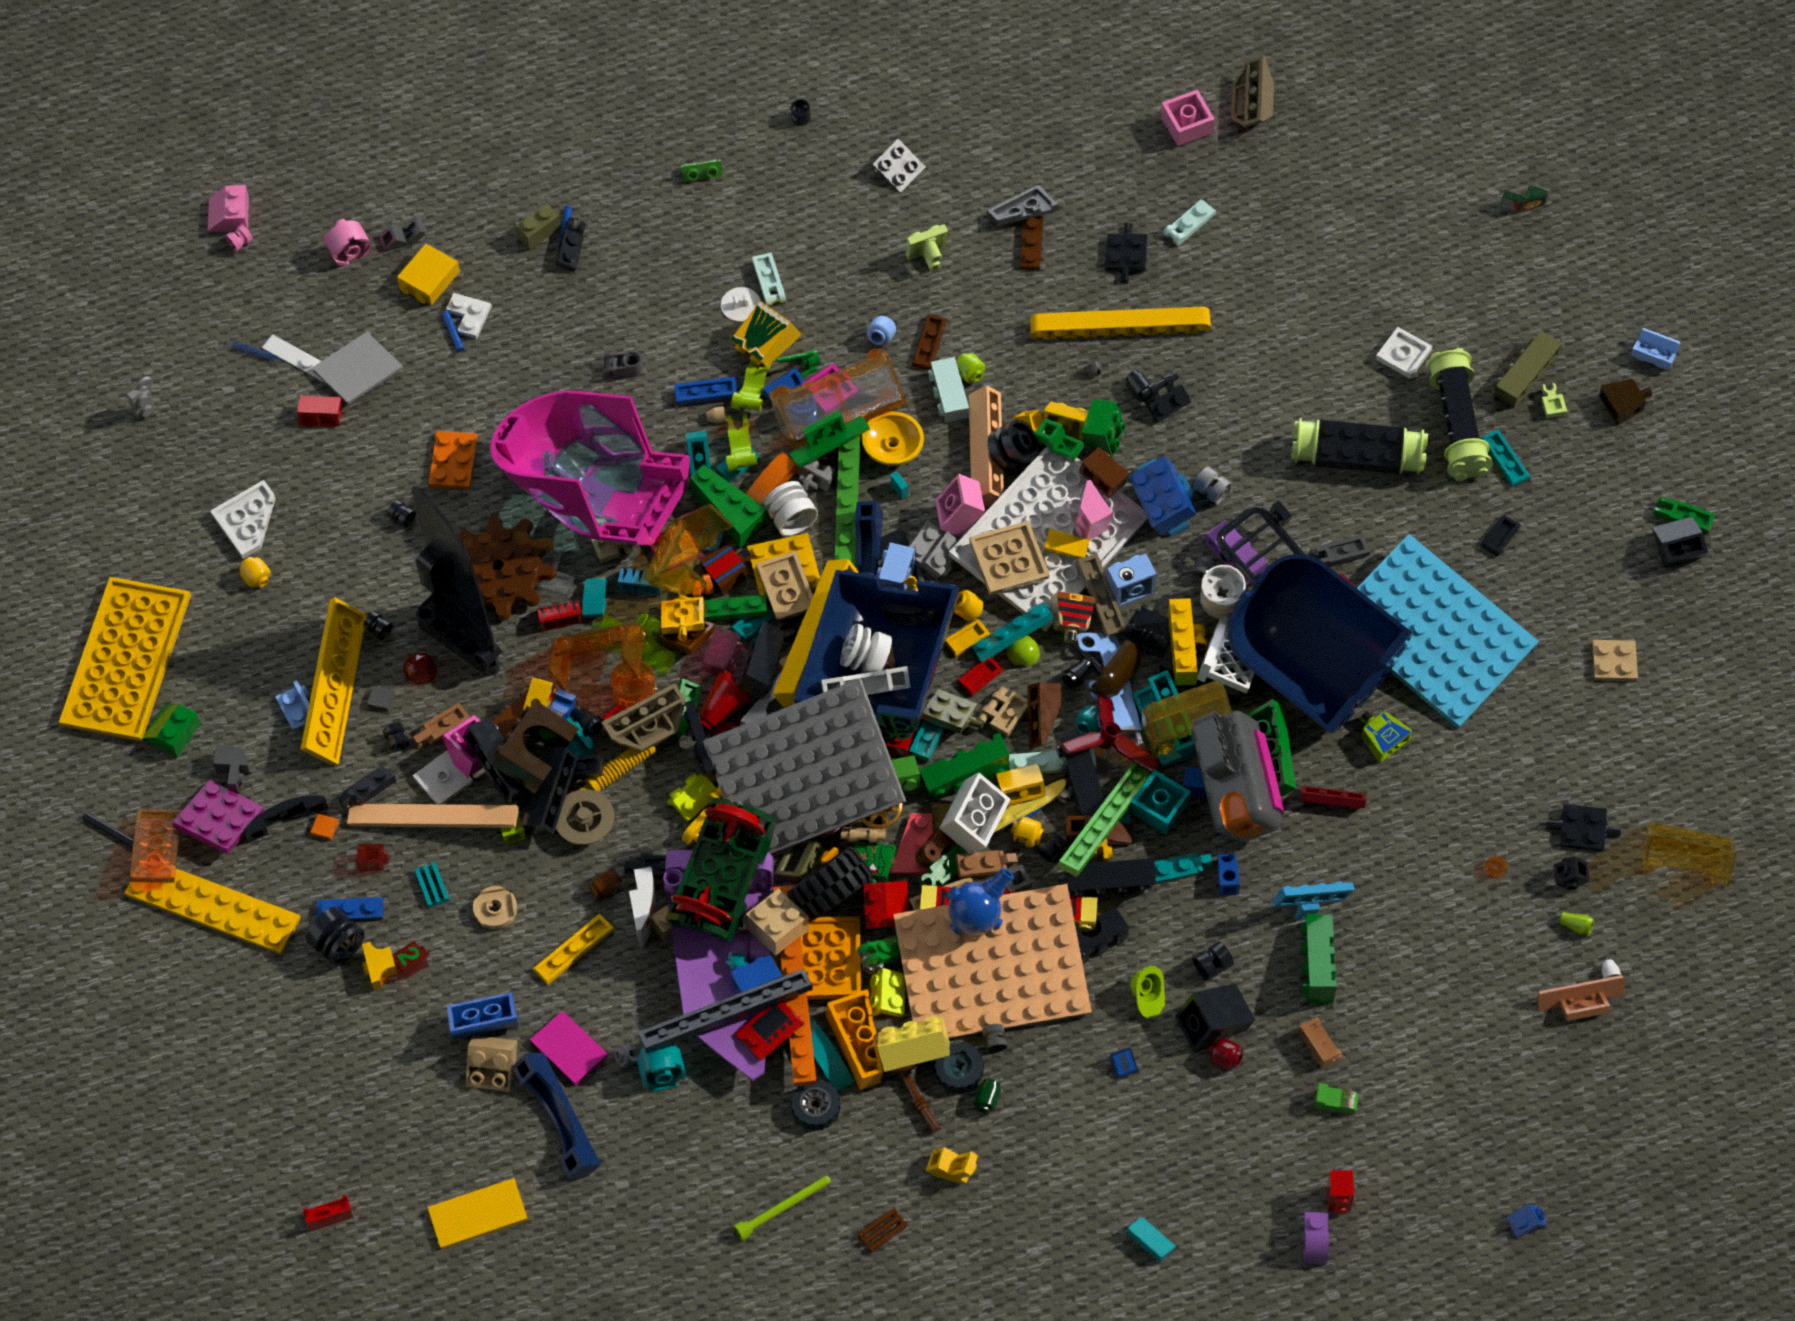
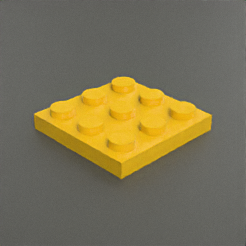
[747,533,820,601]

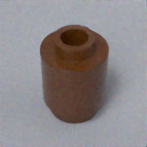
[588,869,622,900]

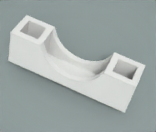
[820,666,911,695]

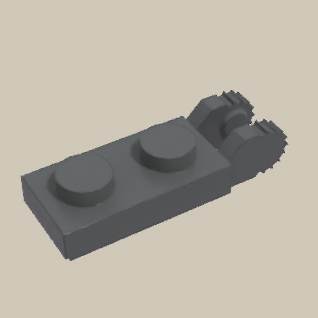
[1308,535,1370,566]

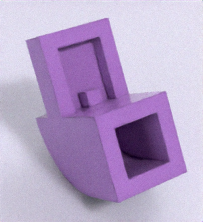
[1303,1212,1329,1265]

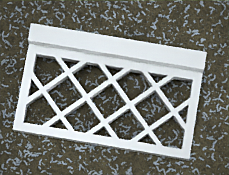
[1197,615,1254,694]

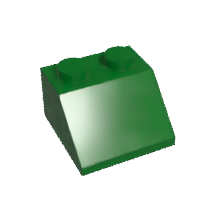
[142,704,201,757]

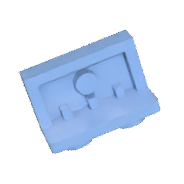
[1631,328,1680,370]

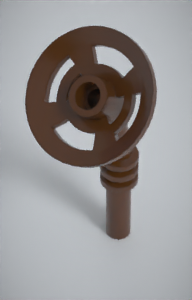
[882,1063,940,1133]

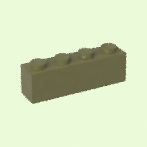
[1494,331,1562,408]

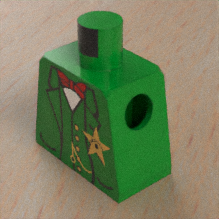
[855,842,896,883]

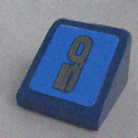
[1109,1047,1138,1079]

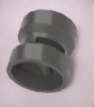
[982,1024,1008,1053]

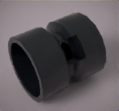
[1192,941,1234,981]

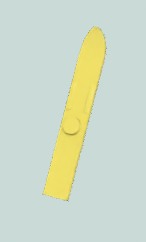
[957,779,1067,844]

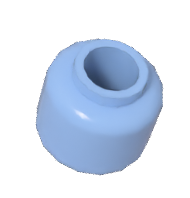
[867,316,896,346]

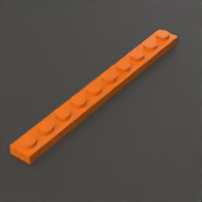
[773,885,817,1087]

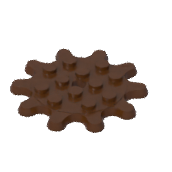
[458,515,557,621]

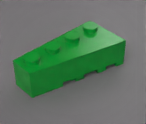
[690,465,767,549]

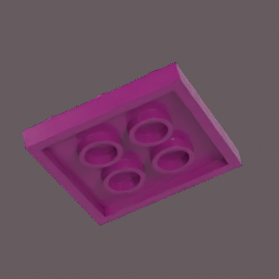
[173,780,264,855]

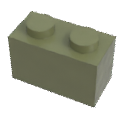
[516,203,561,250]

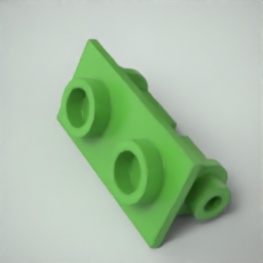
[681,159,723,182]

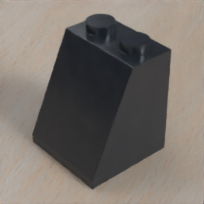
[1175,983,1255,1053]

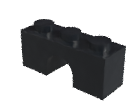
[1076,907,1129,964]

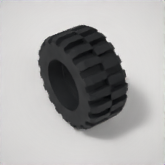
[787,846,873,923]

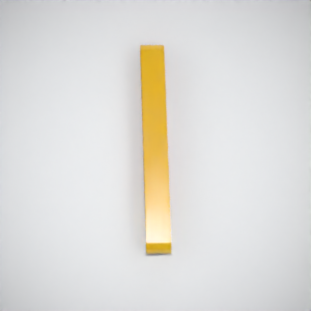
[1030,307,1211,340]

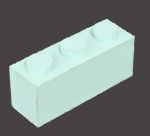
[928,357,969,423]

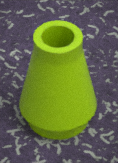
[1560,912,1594,936]

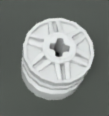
[763,481,818,537]
[1200,565,1246,619]
[840,624,892,674]

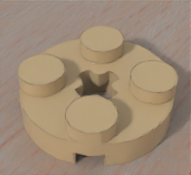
[473,886,517,929]

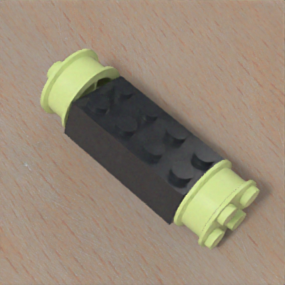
[1427,348,1493,481]
[1291,418,1428,475]

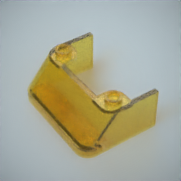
[644,503,733,595]
[1141,681,1232,761]
[1640,822,1736,887]

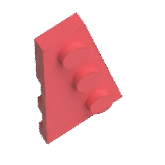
[890,813,933,876]

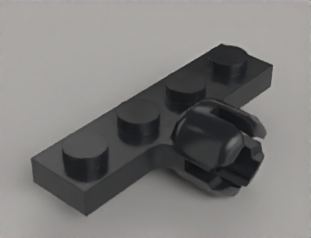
[684,700,717,783]

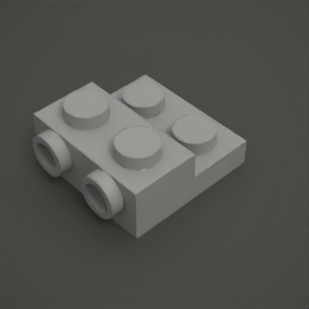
[908,521,959,579]

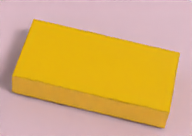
[1044,529,1090,559]
[944,619,990,657]

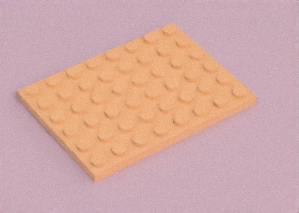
[893,884,1092,1039]

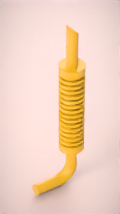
[579,738,667,792]

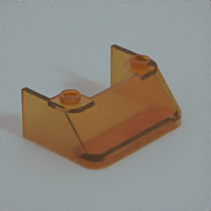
[547,623,645,691]

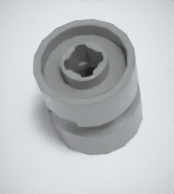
[1193,466,1232,505]

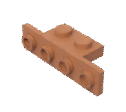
[1537,975,1624,1021]

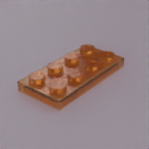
[130,809,181,883]

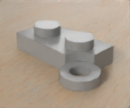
[127,376,156,420]

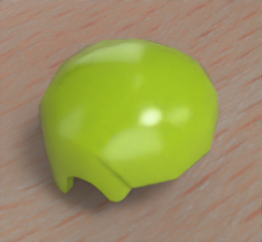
[1006,636,1040,668]

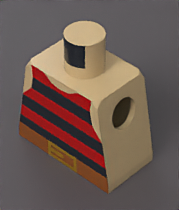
[1051,591,1096,643]

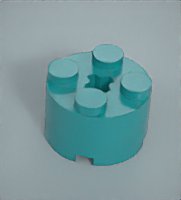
[637,1043,686,1092]

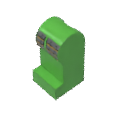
[1314,1083,1359,1114]

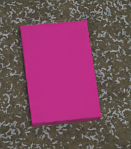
[530,1011,608,1086]

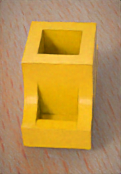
[362,942,397,991]

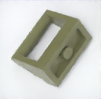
[774,839,826,884]

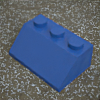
[447,992,519,1040]

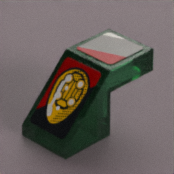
[1501,185,1549,213]

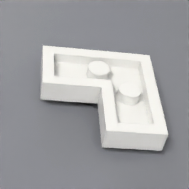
[446,293,492,339]

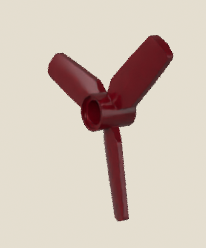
[1061,696,1159,773]

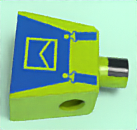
[1360,711,1412,763]

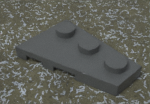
[987,185,1059,226]

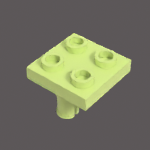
[906,224,948,271]

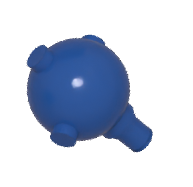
[947,868,1014,935]

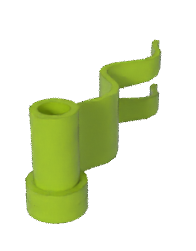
[731,361,771,411]
[726,412,757,472]

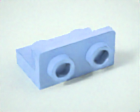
[275,680,309,732]

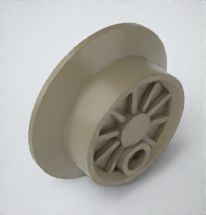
[556,790,615,845]

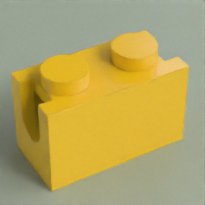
[996,763,1046,806]

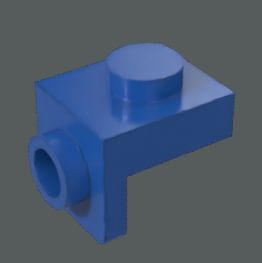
[1506,1204,1547,1238]

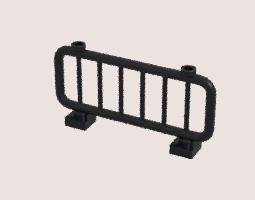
[1217,500,1306,586]

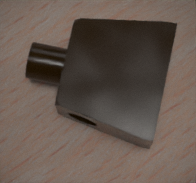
[1599,379,1652,426]

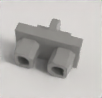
[797,459,835,492]

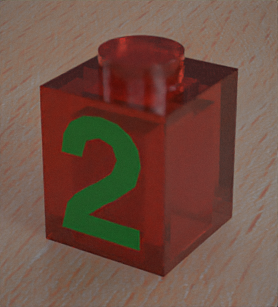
[392,940,429,979]

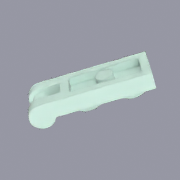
[1163,199,1216,246]
[752,253,786,306]

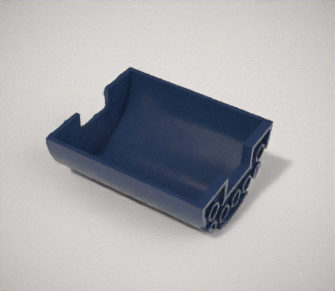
[794,570,959,743]

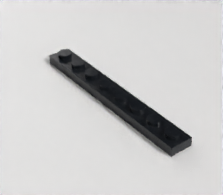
[638,969,813,1053]

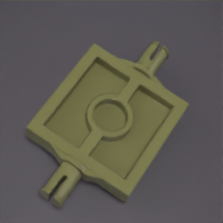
[921,689,984,734]

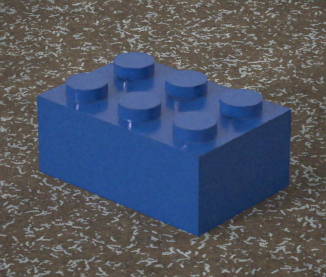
[1129,456,1197,535]

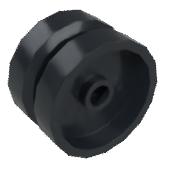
[988,419,1040,472]

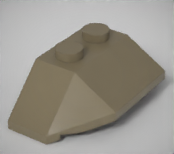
[1231,55,1274,127]
[601,683,686,752]

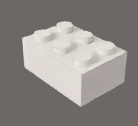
[940,773,1010,853]

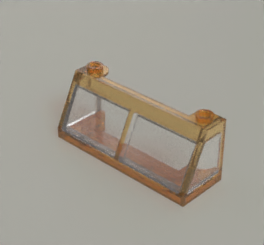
[769,349,907,449]

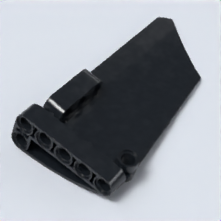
[411,486,502,676]

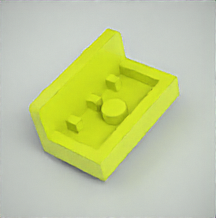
[667,773,716,821]
[869,968,905,1017]

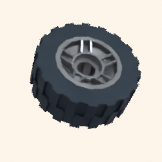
[791,1079,841,1131]

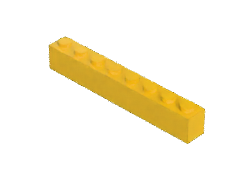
[773,559,858,707]

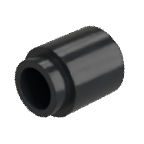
[1125,370,1151,401]

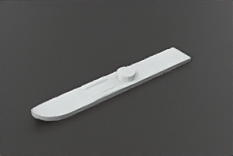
[262,335,363,396]

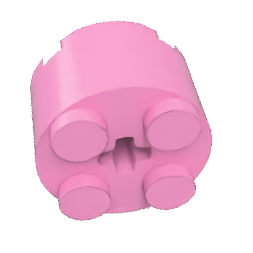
[323,219,371,266]

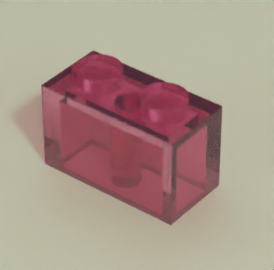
[702,627,743,675]

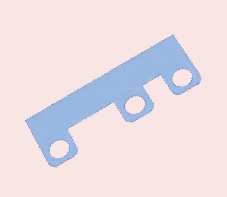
[1077,633,1141,730]

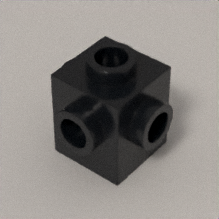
[1553,856,1590,891]

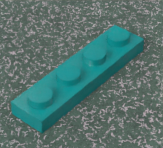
[972,602,1054,662]

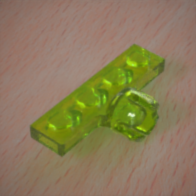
[596,612,678,674]

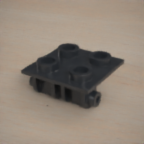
[1122,607,1170,658]

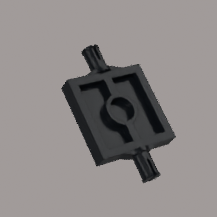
[1105,222,1148,284]
[1546,804,1621,851]

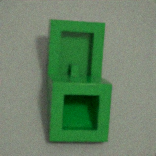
[1034,418,1084,462]

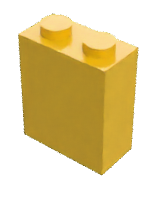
[397,243,460,306]

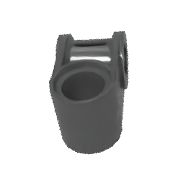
[603,351,643,379]

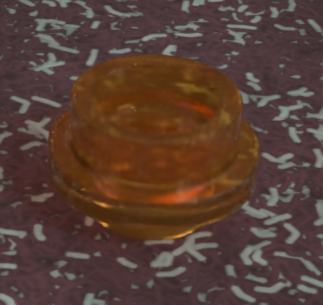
[1485,855,1508,877]

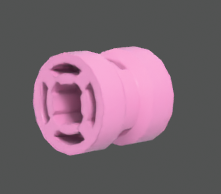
[225,224,253,252]

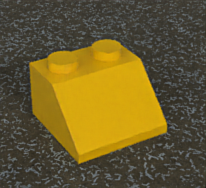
[1044,402,1088,441]

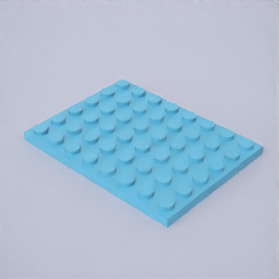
[1357,534,1539,729]

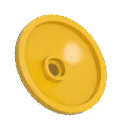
[862,411,924,466]

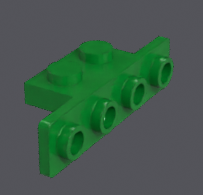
[790,410,870,467]

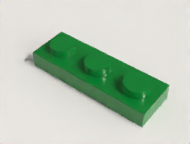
[704,594,768,622]

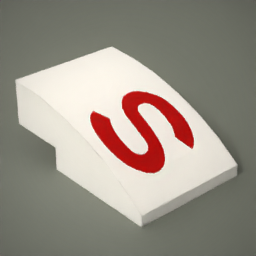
[629,867,656,947]

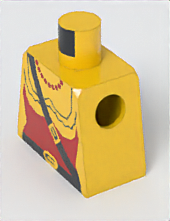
[523,677,557,711]

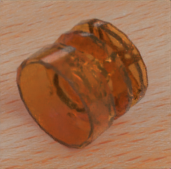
[610,660,657,710]

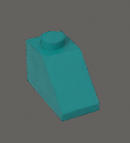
[685,431,711,476]

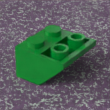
[1081,399,1125,458]

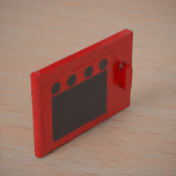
[735,1001,805,1061]

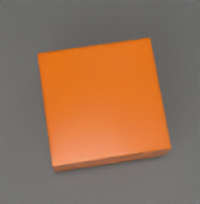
[310,814,339,841]

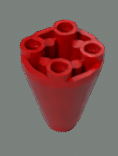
[699,671,753,730]

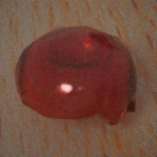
[403,652,437,685]

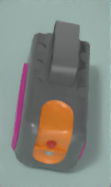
[1191,711,1284,843]

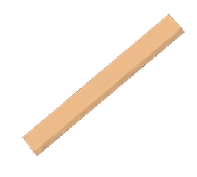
[347,804,519,828]

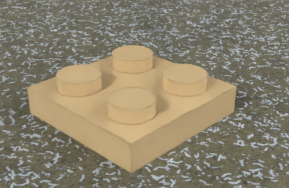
[1592,640,1638,681]

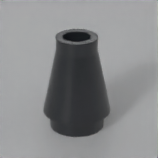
[1062,658,1092,688]
[572,706,602,735]

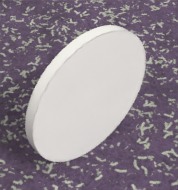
[721,287,761,322]

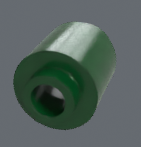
[974,1078,1001,1114]

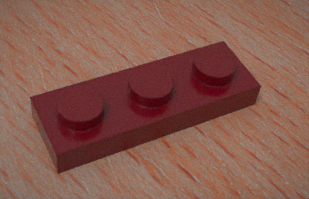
[1300,786,1366,810]

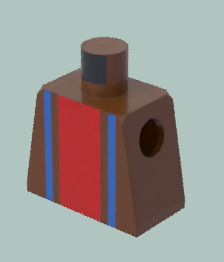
[699,546,753,596]

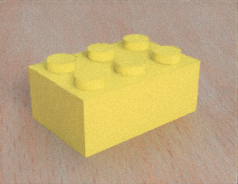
[877,1016,950,1072]

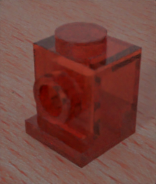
[356,844,390,872]

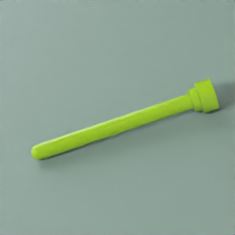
[733,1176,831,1242]

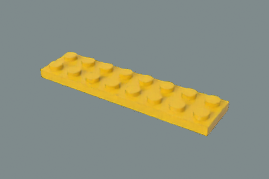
[300,597,367,766]
[124,856,301,955]

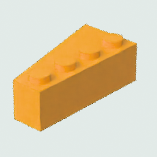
[825,989,883,1090]

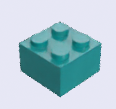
[1130,770,1191,835]

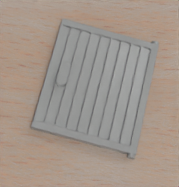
[310,331,403,405]

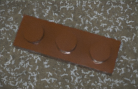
[1020,216,1044,270]

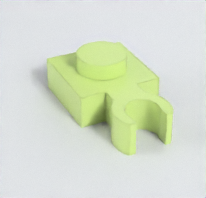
[1541,383,1567,419]

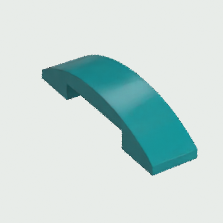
[809,1015,855,1093]

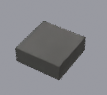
[367,686,395,711]

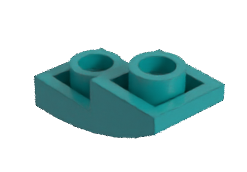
[582,578,608,618]

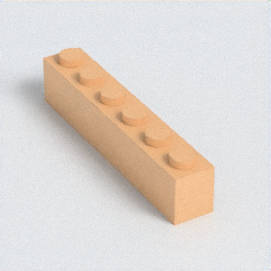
[969,385,1004,507]

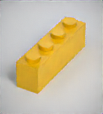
[1168,598,1198,685]

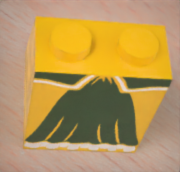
[731,301,802,367]

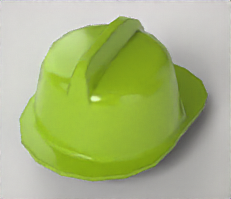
[1130,966,1165,1019]

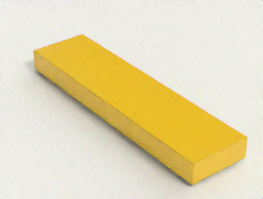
[533,914,614,985]

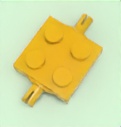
[661,589,704,641]

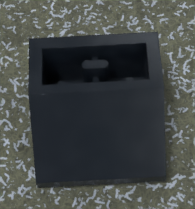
[1652,517,1708,567]

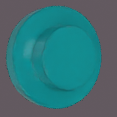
[725,953,748,969]

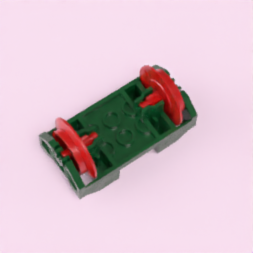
[665,797,776,944]

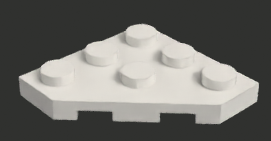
[210,480,276,559]

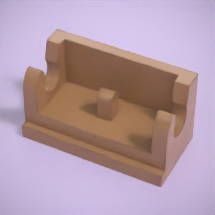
[1298,1017,1343,1069]

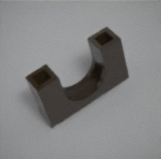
[492,701,579,793]

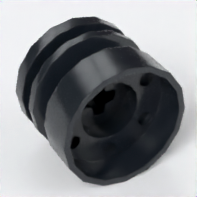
[306,907,365,966]

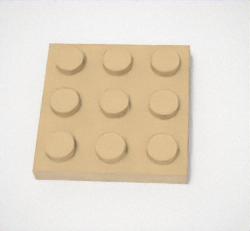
[969,521,1050,595]

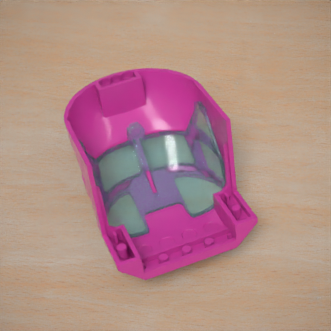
[490,391,690,545]

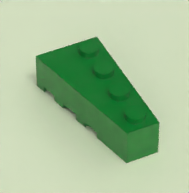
[1246,700,1296,797]
[919,733,1009,800]
[1301,914,1337,1004]

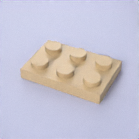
[756,551,813,622]

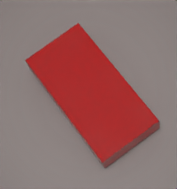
[957,657,1003,697]

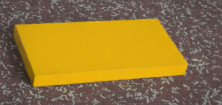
[428,1178,528,1250]

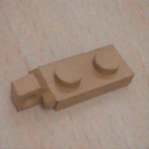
[413,703,470,749]
[955,850,1018,878]

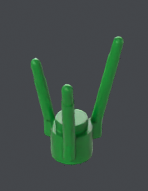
[775,349,821,378]

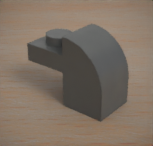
[213,744,251,793]

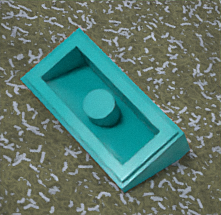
[1127,1217,1176,1263]

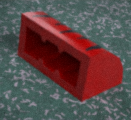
[537,600,583,632]

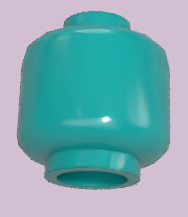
[1075,705,1101,734]

